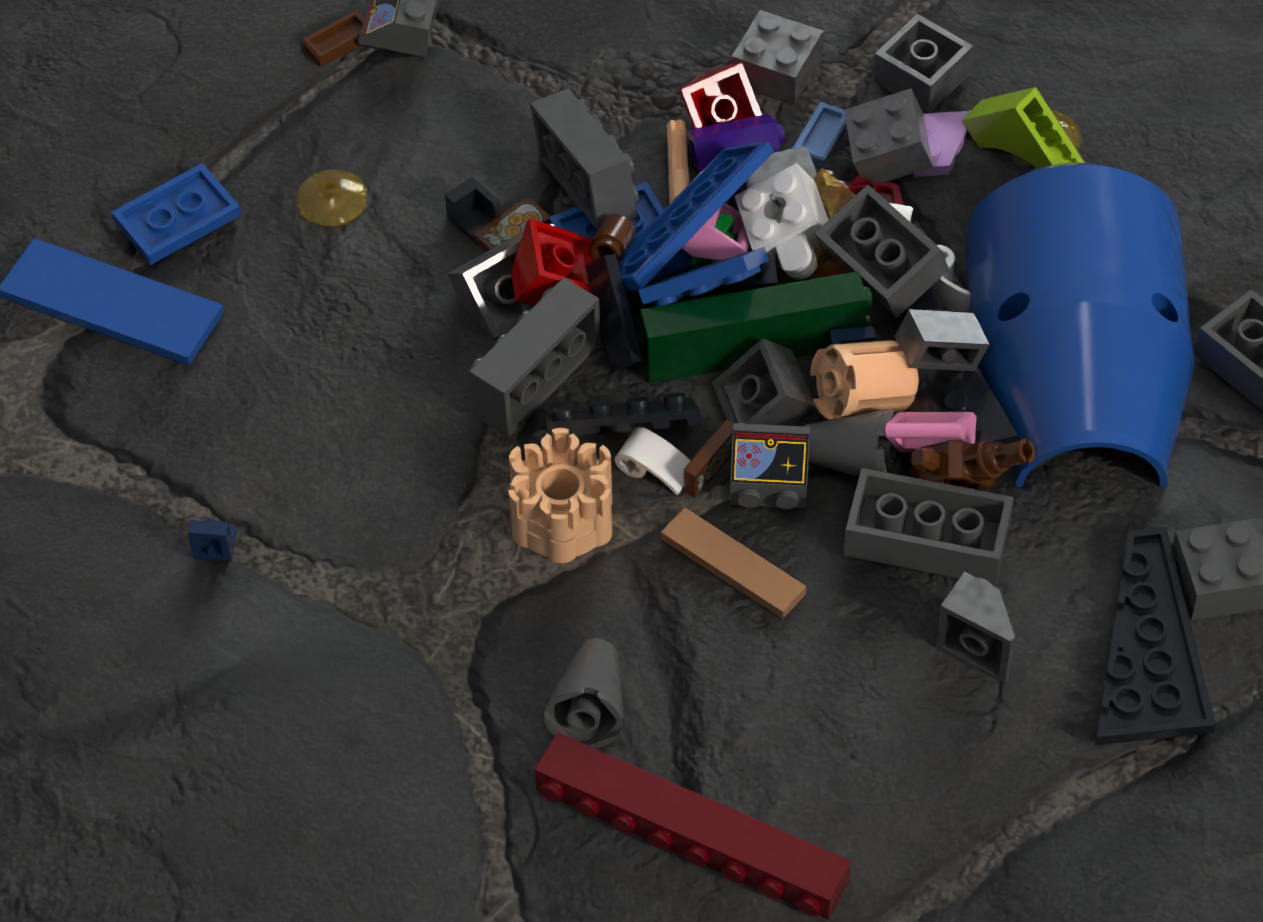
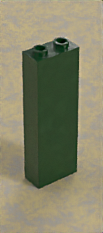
[641,271,872,384]

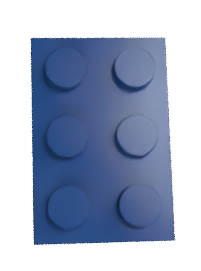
[111,163,242,265]

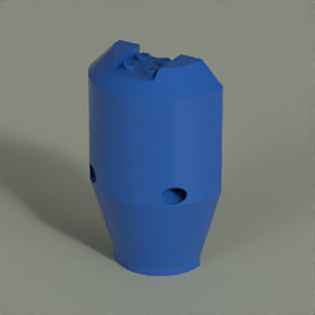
[965,163,1195,488]

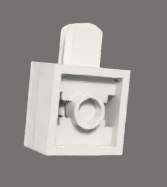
[735,163,828,280]

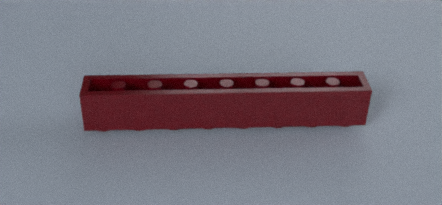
[535,732,851,920]

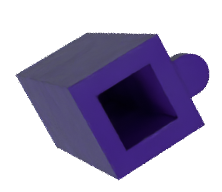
[687,114,785,172]

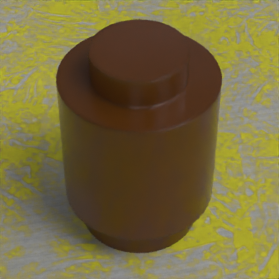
[590,214,636,262]

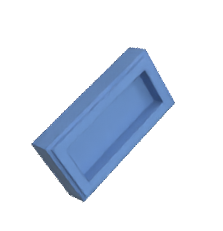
[792,102,847,168]

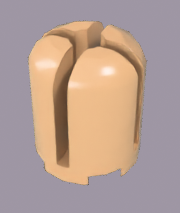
[810,340,919,419]

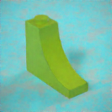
[961,87,1085,168]

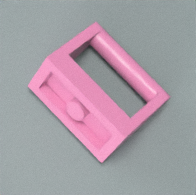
[682,203,750,260]
[885,412,977,453]

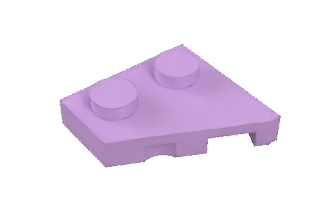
[913,111,970,177]

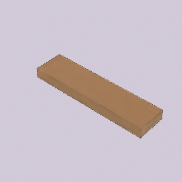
[661,507,807,619]

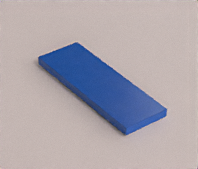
[618,141,774,291]
[0,238,225,365]

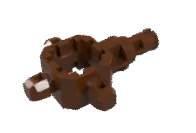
[908,438,1036,491]

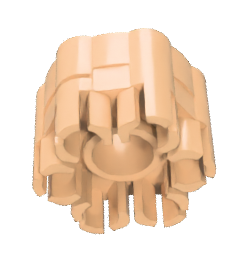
[508,428,612,563]

